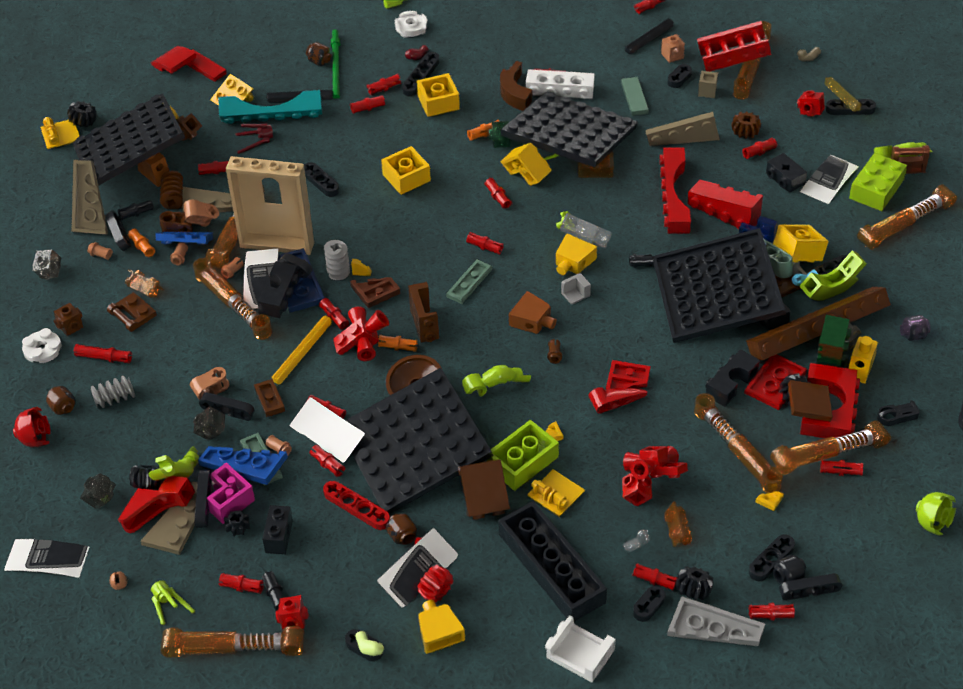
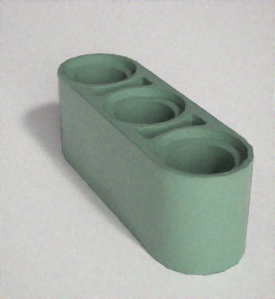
[764,239,793,278]

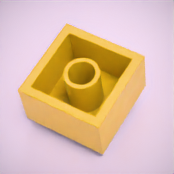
[417,73,460,117]
[381,146,431,195]
[773,225,828,263]

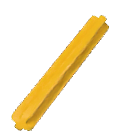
[272,315,332,385]

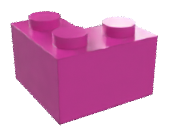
[207,463,255,524]

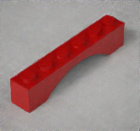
[659,148,691,234]

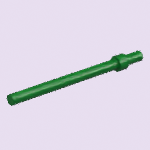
[331,30,340,99]

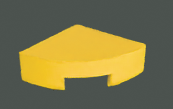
[351,258,372,276]
[545,421,564,441]
[755,491,784,511]

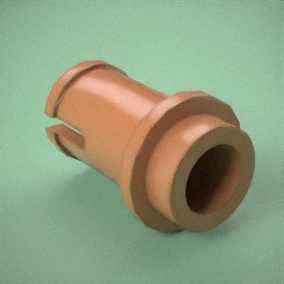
[88,242,113,260]
[170,242,188,265]
[221,257,244,279]
[265,435,292,455]

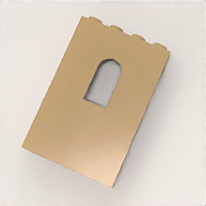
[226,156,314,255]

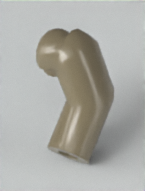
[797,47,821,61]

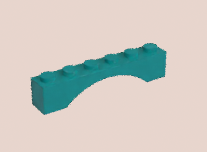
[218,90,322,124]

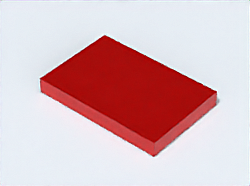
[744,354,807,410]

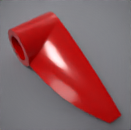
[588,387,648,414]

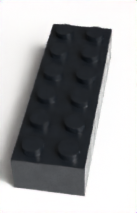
[498,501,607,622]

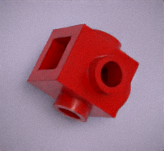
[797,90,825,117]
[622,473,652,506]
[276,595,308,632]

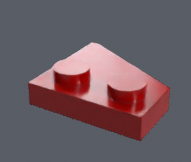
[606,360,651,390]

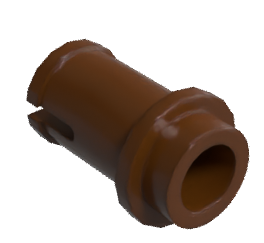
[547,339,562,364]

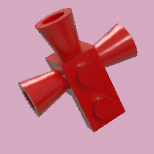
[333,307,389,361]
[623,446,688,480]

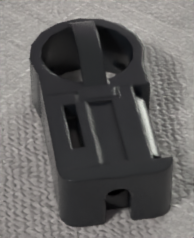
[877,400,920,426]

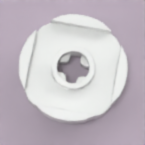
[395,11,427,37]
[22,328,62,363]

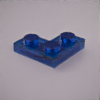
[739,216,778,244]

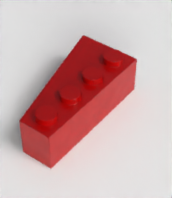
[687,180,763,232]

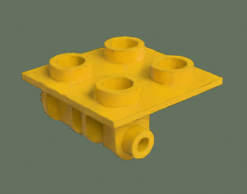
[210,74,254,106]
[41,117,80,149]
[527,469,585,517]

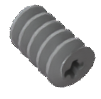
[324,240,350,280]
[91,376,135,408]

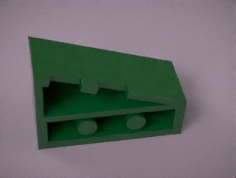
[816,315,852,367]

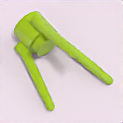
[151,580,195,625]

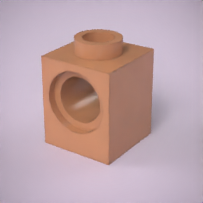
[661,34,685,63]

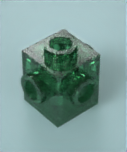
[488,121,510,148]

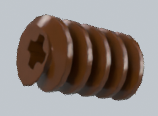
[160,171,183,209]

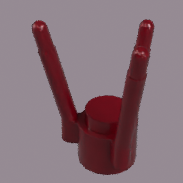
[235,123,273,154]

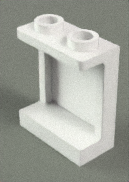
[545,616,615,682]

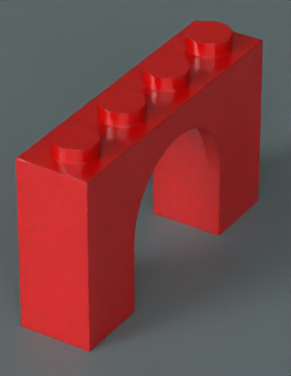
[800,363,860,442]

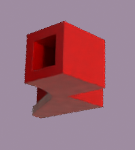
[118,476,195,533]

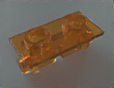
[125,269,164,298]
[664,501,692,547]

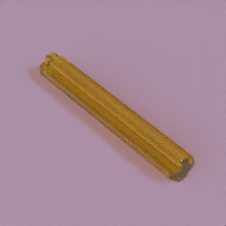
[824,77,861,112]

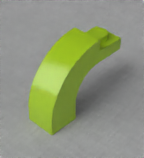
[800,250,867,301]

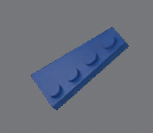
[198,446,288,485]

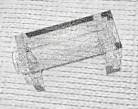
[559,213,612,249]

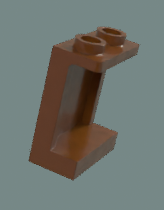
[408,282,439,343]
[458,459,510,520]

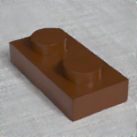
[254,379,285,417]

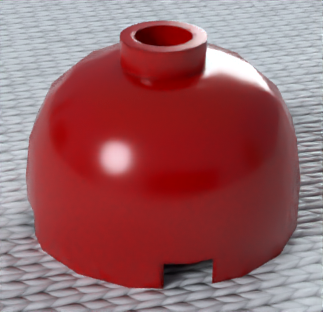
[13,406,51,448]

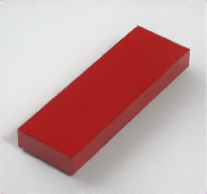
[186,49,227,82]

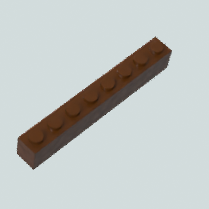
[746,286,891,360]

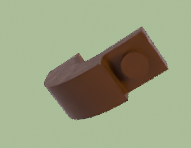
[500,61,532,111]

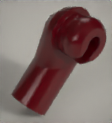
[405,45,429,60]

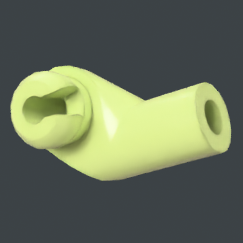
[355,631,384,656]

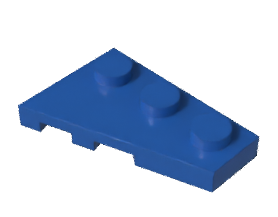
[156,232,213,244]

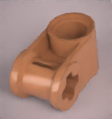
[184,199,219,227]
[190,367,229,400]

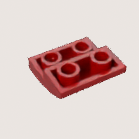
[151,46,196,74]

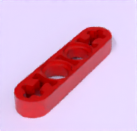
[323,481,390,530]

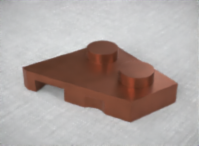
[350,277,401,308]

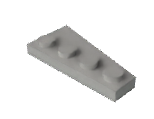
[667,596,765,646]

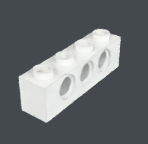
[526,69,595,99]

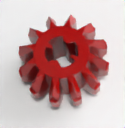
[418,565,453,602]

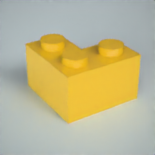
[500,143,552,186]

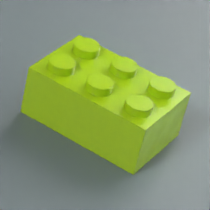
[849,152,907,211]
[487,419,559,491]

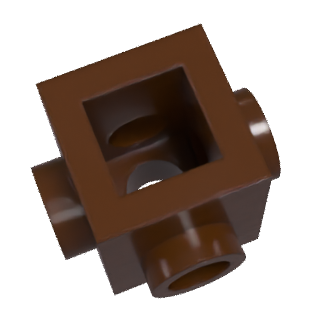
[177,113,202,141]
[53,303,83,336]

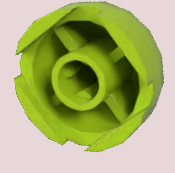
[916,492,956,535]

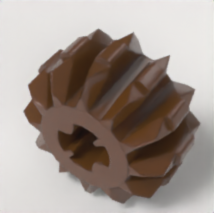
[731,111,761,139]

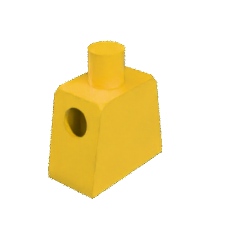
[556,233,597,275]
[849,336,878,384]
[418,600,465,654]

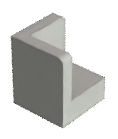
[561,273,591,304]

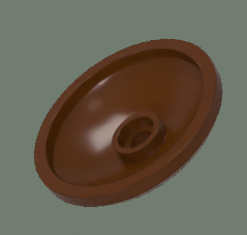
[386,355,441,395]

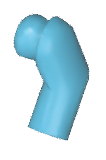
[792,269,819,286]

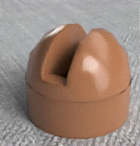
[110,571,128,590]

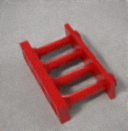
[697,21,771,72]

